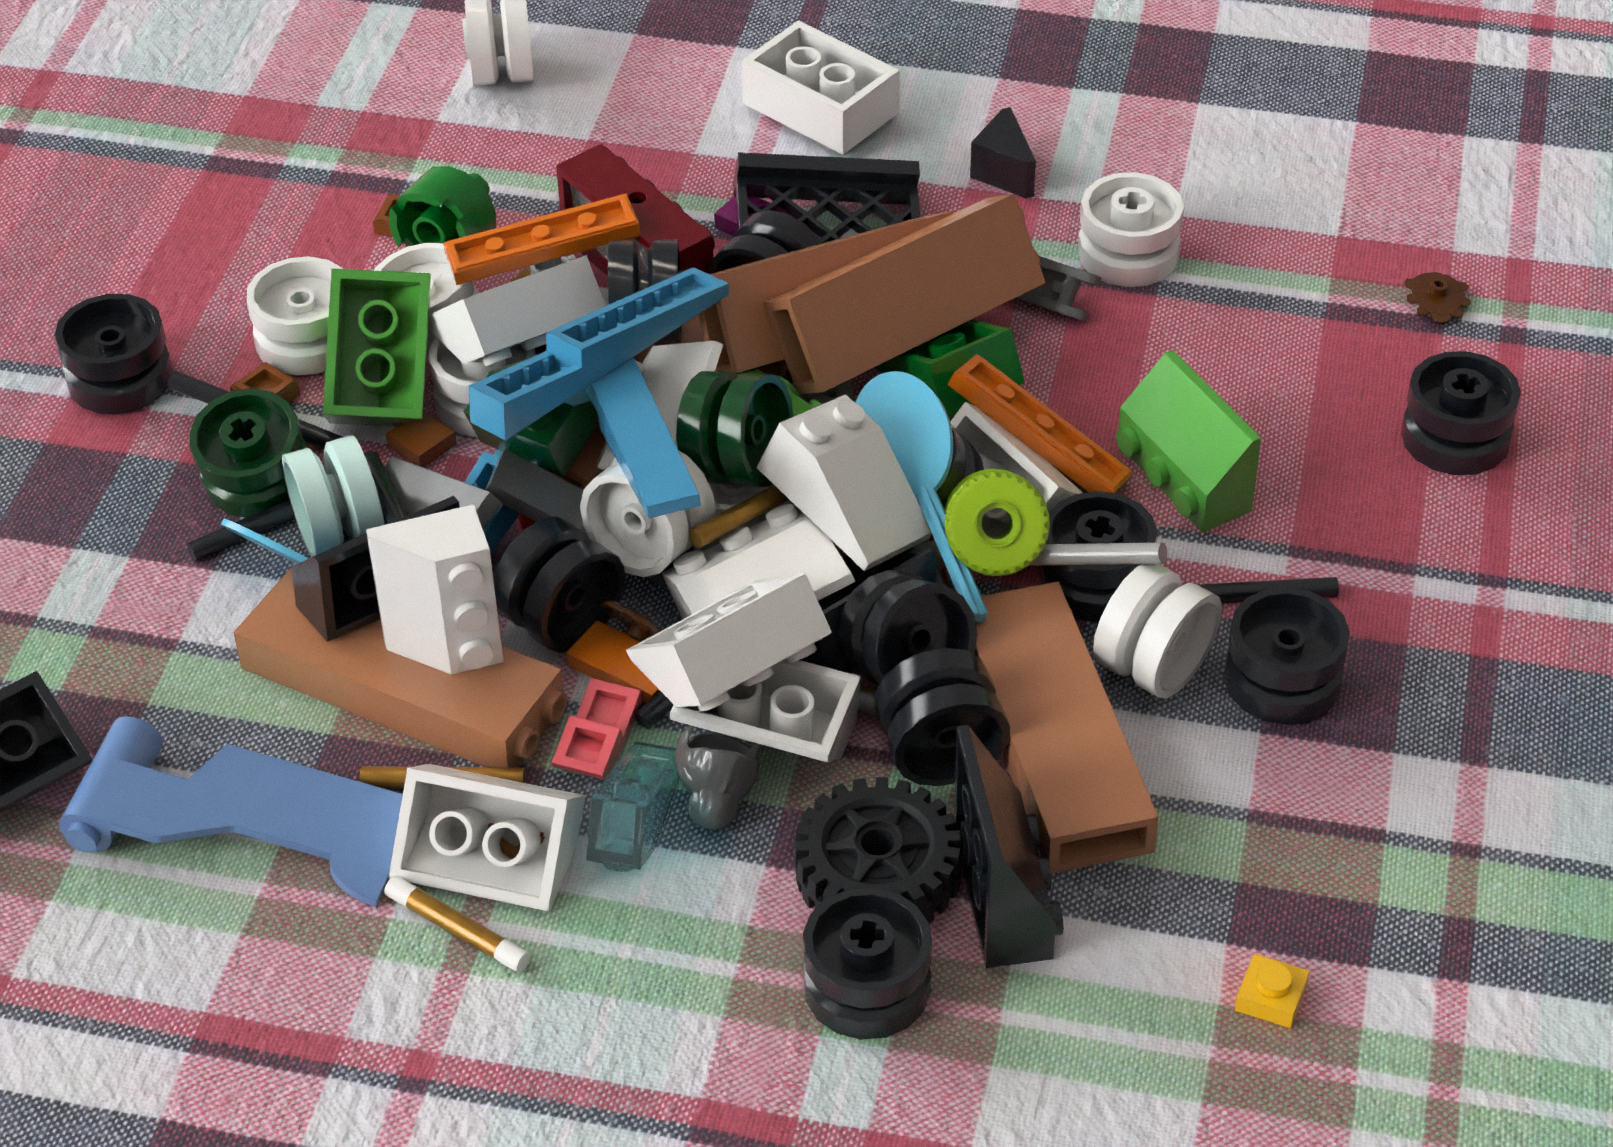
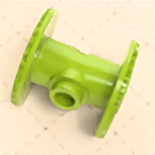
[944,469,1050,576]

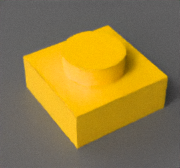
[1235,953,1310,1029]

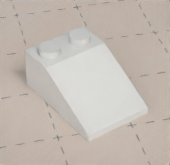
[757,394,932,571]

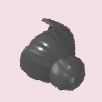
[674,726,761,830]

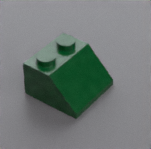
[463,357,599,478]

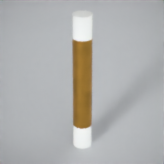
[384,876,531,973]

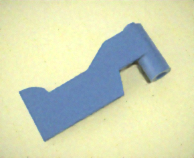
[59,716,403,907]

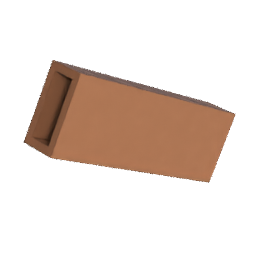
[764,193,1046,394]
[698,211,954,373]
[233,565,567,768]
[974,581,1159,874]

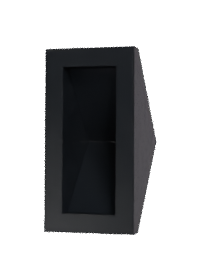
[970,107,1036,198]

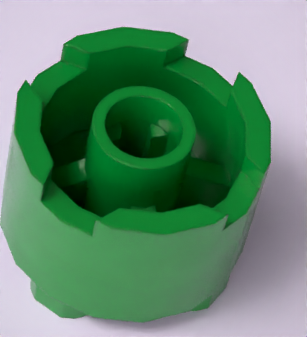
[389,166,496,247]

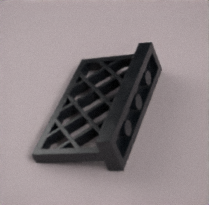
[733,152,920,244]

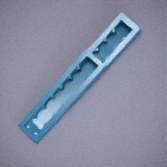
[469,267,729,441]
[585,357,701,518]

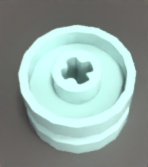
[282,435,384,557]

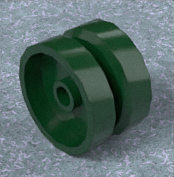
[676,371,794,487]
[189,388,307,518]

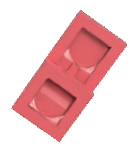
[551,678,643,780]

